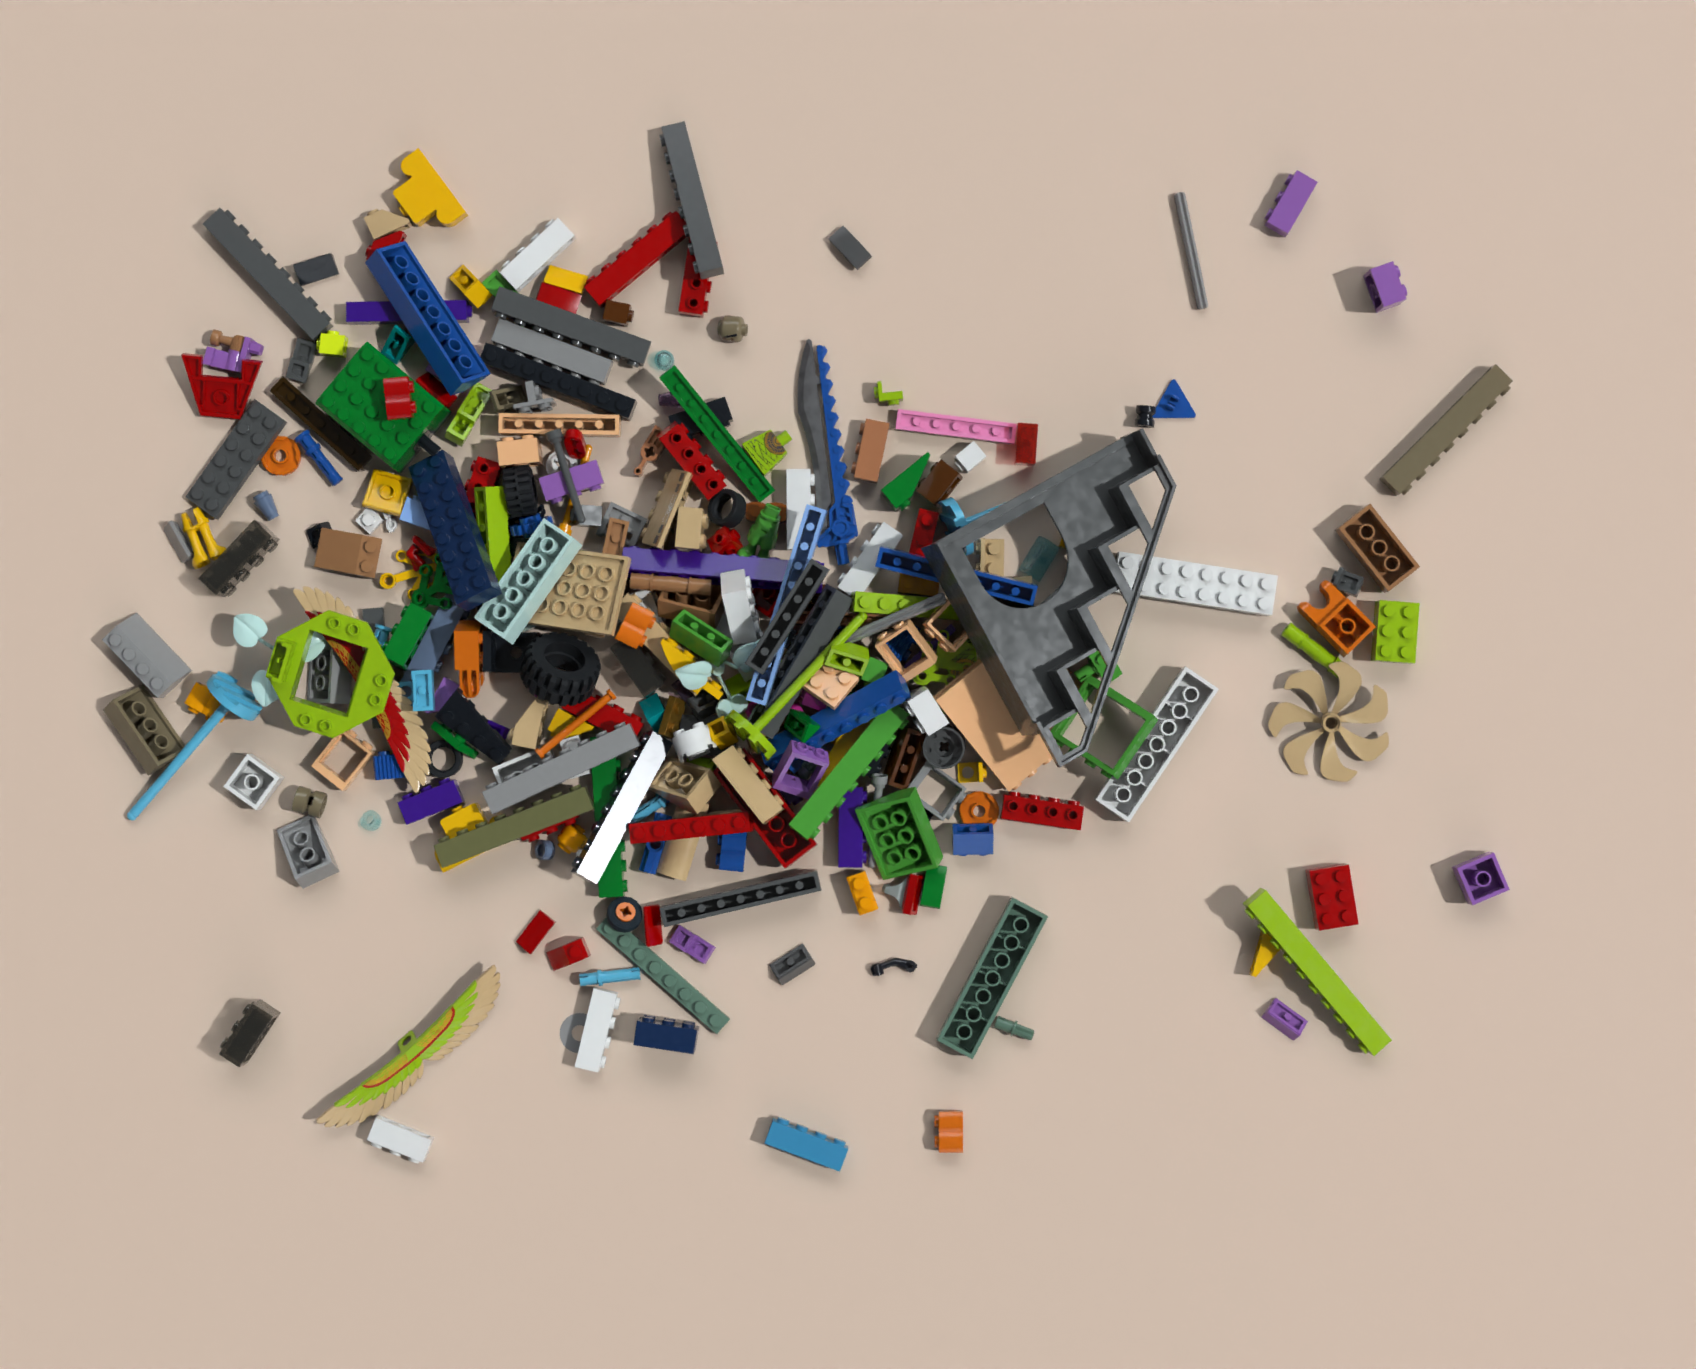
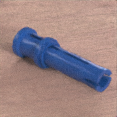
[294,430,343,486]

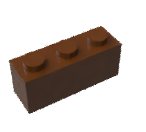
[883,726,926,789]

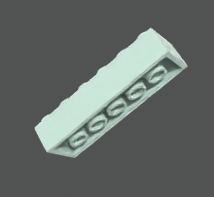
[474,518,582,645]

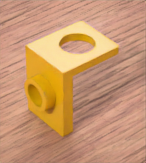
[957,762,987,783]

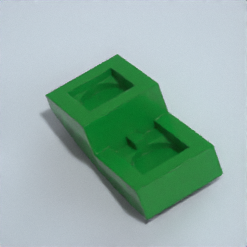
[920,865,947,909]

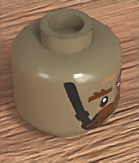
[718,315,748,342]

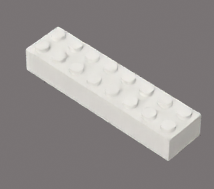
[1113,551,1278,616]
[1094,666,1219,822]

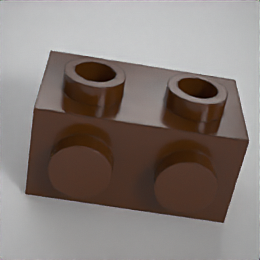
[916,459,963,509]

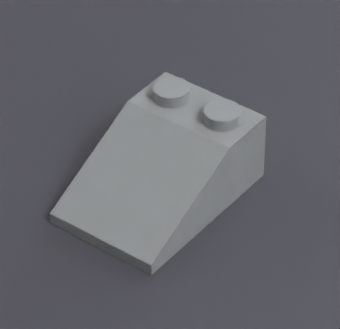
[277,815,340,889]

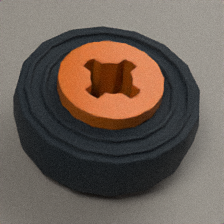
[606,896,643,933]

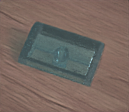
[1019,536,1060,582]

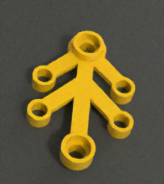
[380,550,445,599]

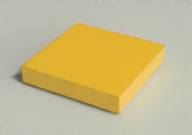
[362,469,413,517]

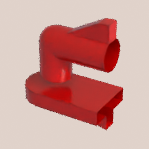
[406,535,437,572]

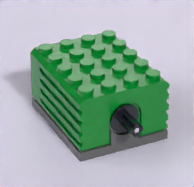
[315,342,452,473]

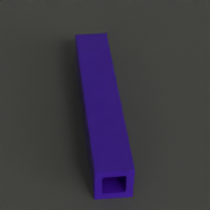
[346,300,472,325]

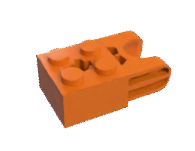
[1297,580,1376,658]
[454,620,487,698]

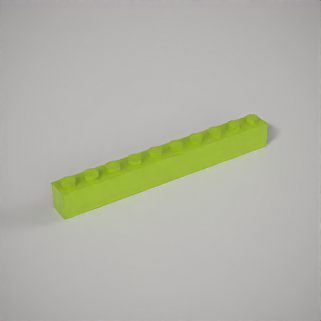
[1242,888,1392,1056]

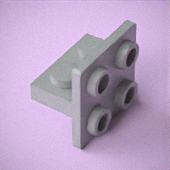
[513,380,557,413]

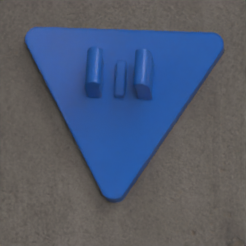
[1153,379,1196,418]

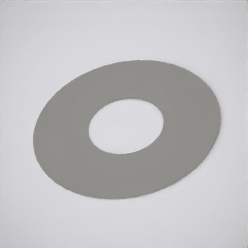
[560,1013,587,1053]

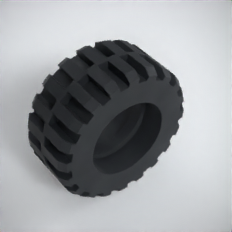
[520,632,601,707]

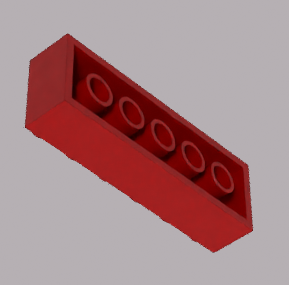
[712,748,818,869]

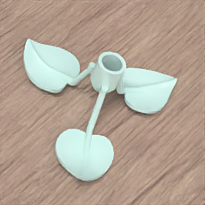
[233,613,327,707]
[675,639,760,718]

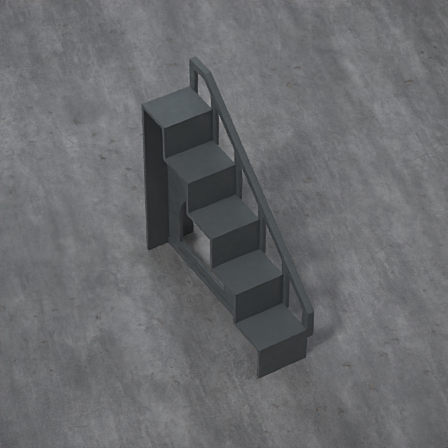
[921,428,1177,767]

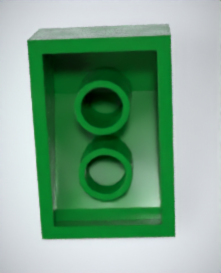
[880,452,930,512]

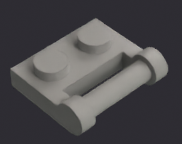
[596,502,648,547]

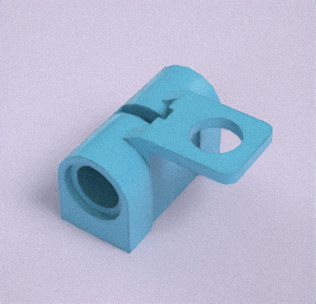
[398,670,435,711]

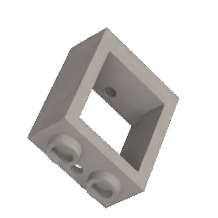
[908,761,967,821]

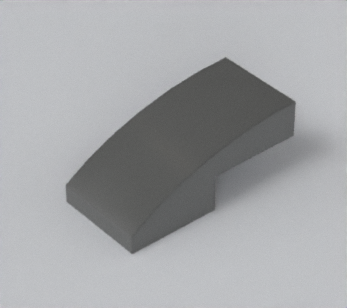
[829,226,872,270]
[286,337,317,383]

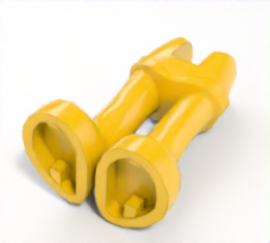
[181,507,229,569]

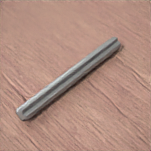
[1174,192,1208,309]
[845,593,947,643]

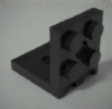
[483,631,537,673]

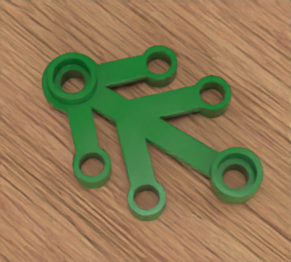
[411,553,453,610]

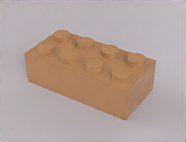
[1335,504,1420,593]

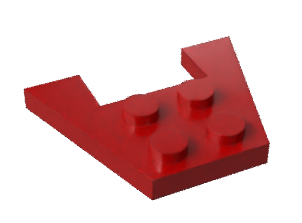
[181,353,263,419]

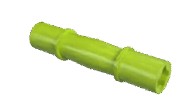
[1281,622,1341,678]

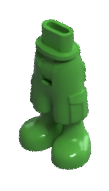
[736,503,781,558]

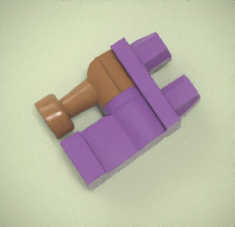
[203,329,264,374]

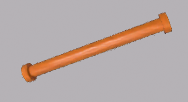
[534,689,616,759]

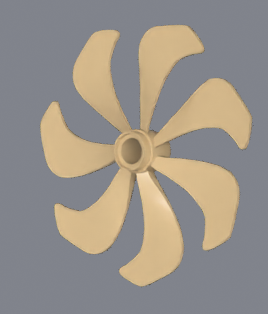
[1268,661,1389,782]

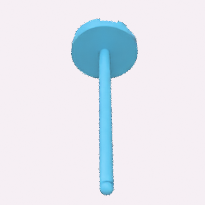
[938,497,1006,556]
[127,671,263,821]

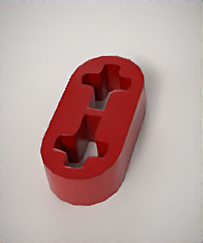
[564,429,586,459]

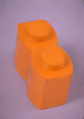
[615,602,656,649]
[934,1111,963,1153]

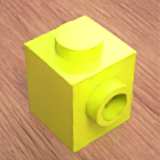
[316,330,348,358]

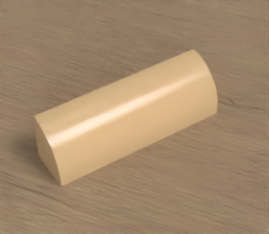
[657,803,709,881]

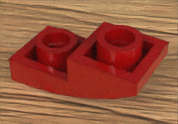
[536,282,582,314]

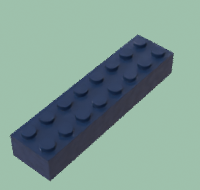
[408,450,502,611]

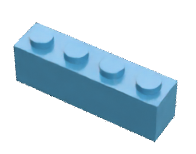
[764,1117,848,1172]

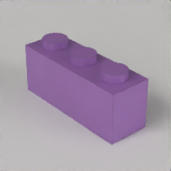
[1264,170,1318,237]
[539,460,605,504]

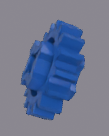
[509,513,553,539]

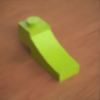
[444,382,493,447]

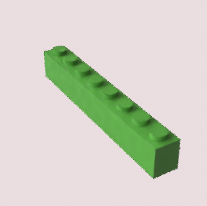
[788,705,909,841]

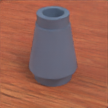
[253,490,279,521]

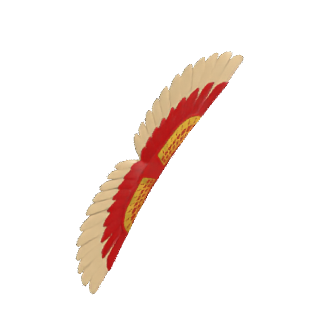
[293,586,431,793]

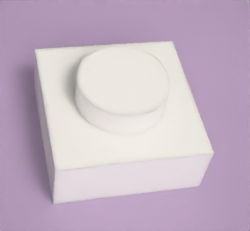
[355,508,384,535]

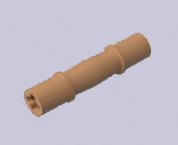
[630,573,712,596]

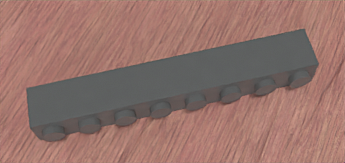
[659,121,724,280]
[203,208,333,342]
[491,286,651,368]
[748,584,854,739]
[660,870,822,927]

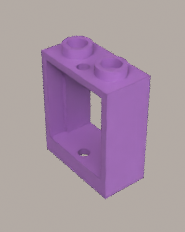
[771,740,829,800]

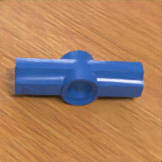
[639,812,672,875]

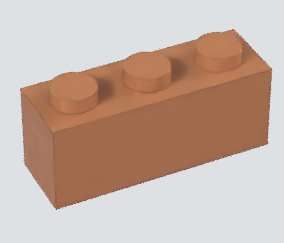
[851,418,890,484]

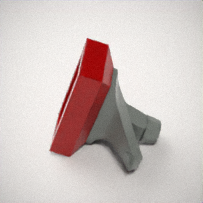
[882,874,924,915]

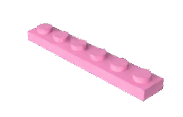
[895,409,1017,444]

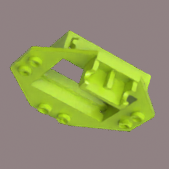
[266,610,395,738]

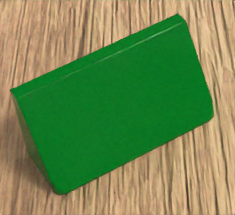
[783,709,820,743]

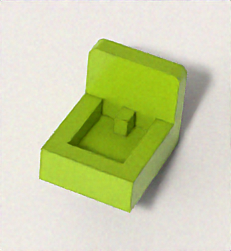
[874,381,903,406]

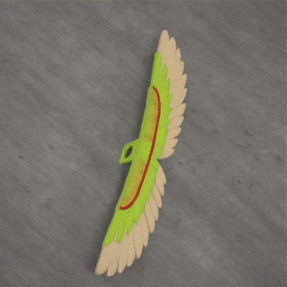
[316,965,501,1128]

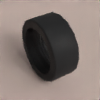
[708,488,746,529]
[427,740,463,778]

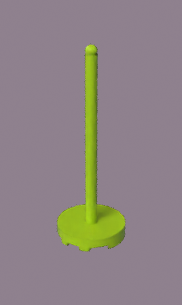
[724,612,868,760]

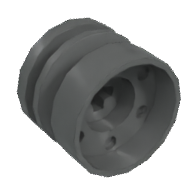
[922,725,966,769]

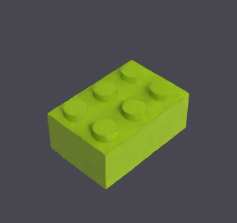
[1371,600,1420,664]

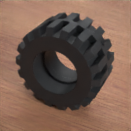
[502,464,538,518]

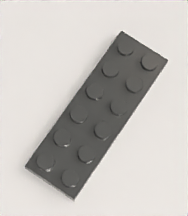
[186,399,287,520]

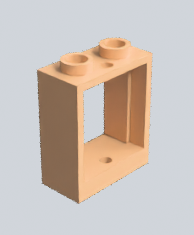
[922,598,969,653]
[875,619,938,682]
[311,729,375,791]

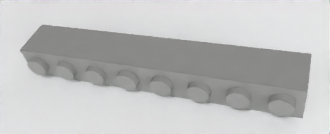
[482,722,641,814]

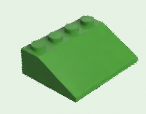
[855,787,943,880]

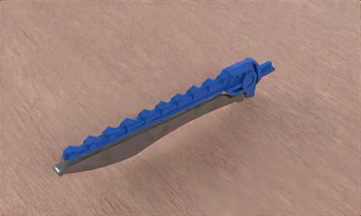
[798,339,858,565]

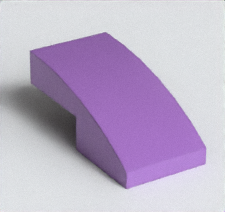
[669,925,716,964]

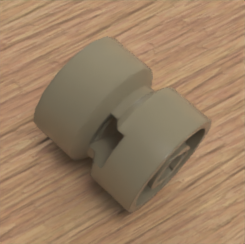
[292,786,328,818]

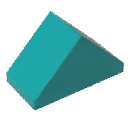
[381,325,416,365]
[639,693,665,736]

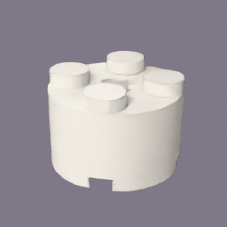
[671,721,718,763]

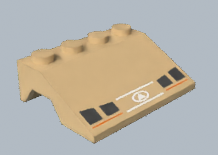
[640,468,693,550]

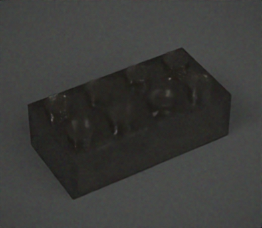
[198,520,280,597]

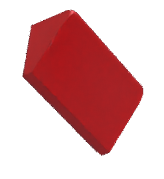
[416,372,458,408]
[643,904,663,947]
[516,910,556,955]

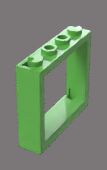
[1051,675,1158,780]

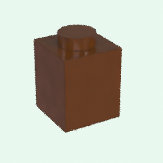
[603,300,634,327]

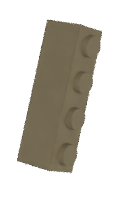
[103,684,185,776]

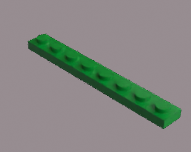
[659,365,775,502]

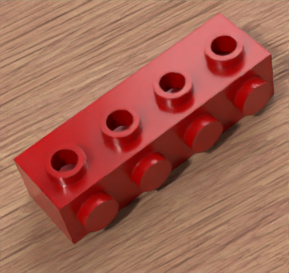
[679,237,718,318]
[656,421,727,500]
[465,456,502,519]
[1000,791,1084,830]

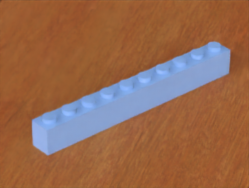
[746,504,827,706]

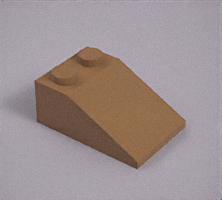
[314,528,382,579]

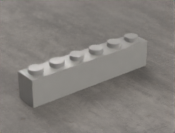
[491,318,613,385]

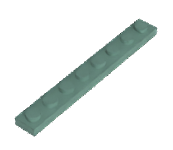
[596,917,730,1034]

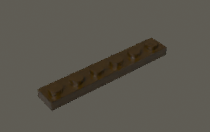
[270,376,373,472]

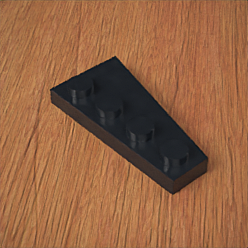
[435,687,512,765]

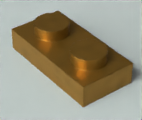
[658,695,686,739]

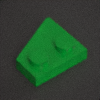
[431,721,479,759]

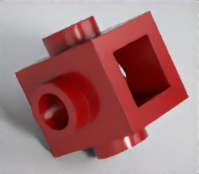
[707,526,743,555]

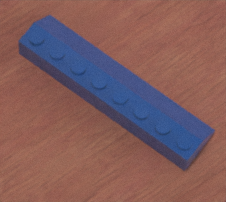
[365,241,491,396]

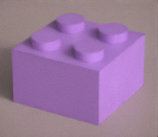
[1363,261,1407,313]
[1452,852,1510,905]

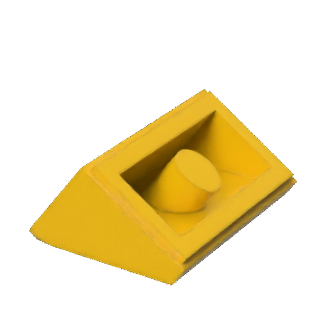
[543,265,588,296]

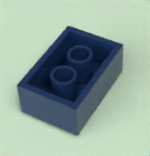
[633,1014,699,1054]

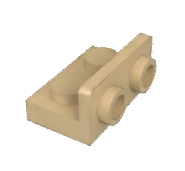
[976,538,1004,576]

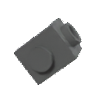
[1331,567,1364,598]

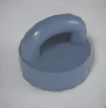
[535,840,555,860]

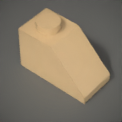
[364,209,413,240]

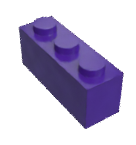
[397,777,465,825]

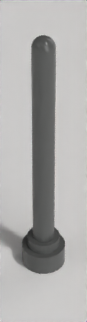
[545,429,585,524]

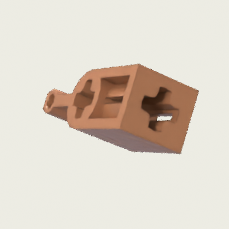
[634,425,665,477]

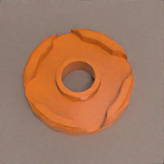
[261,436,301,476]
[959,791,999,825]

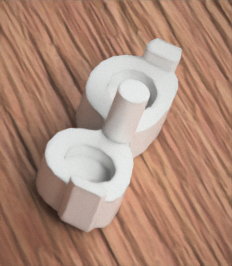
[382,512,398,533]

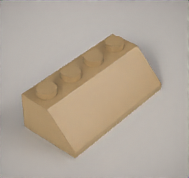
[712,745,784,824]

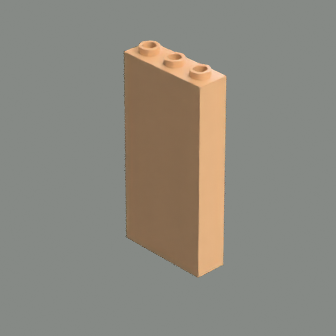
[933,659,1053,791]

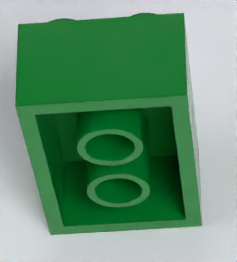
[382,603,434,672]

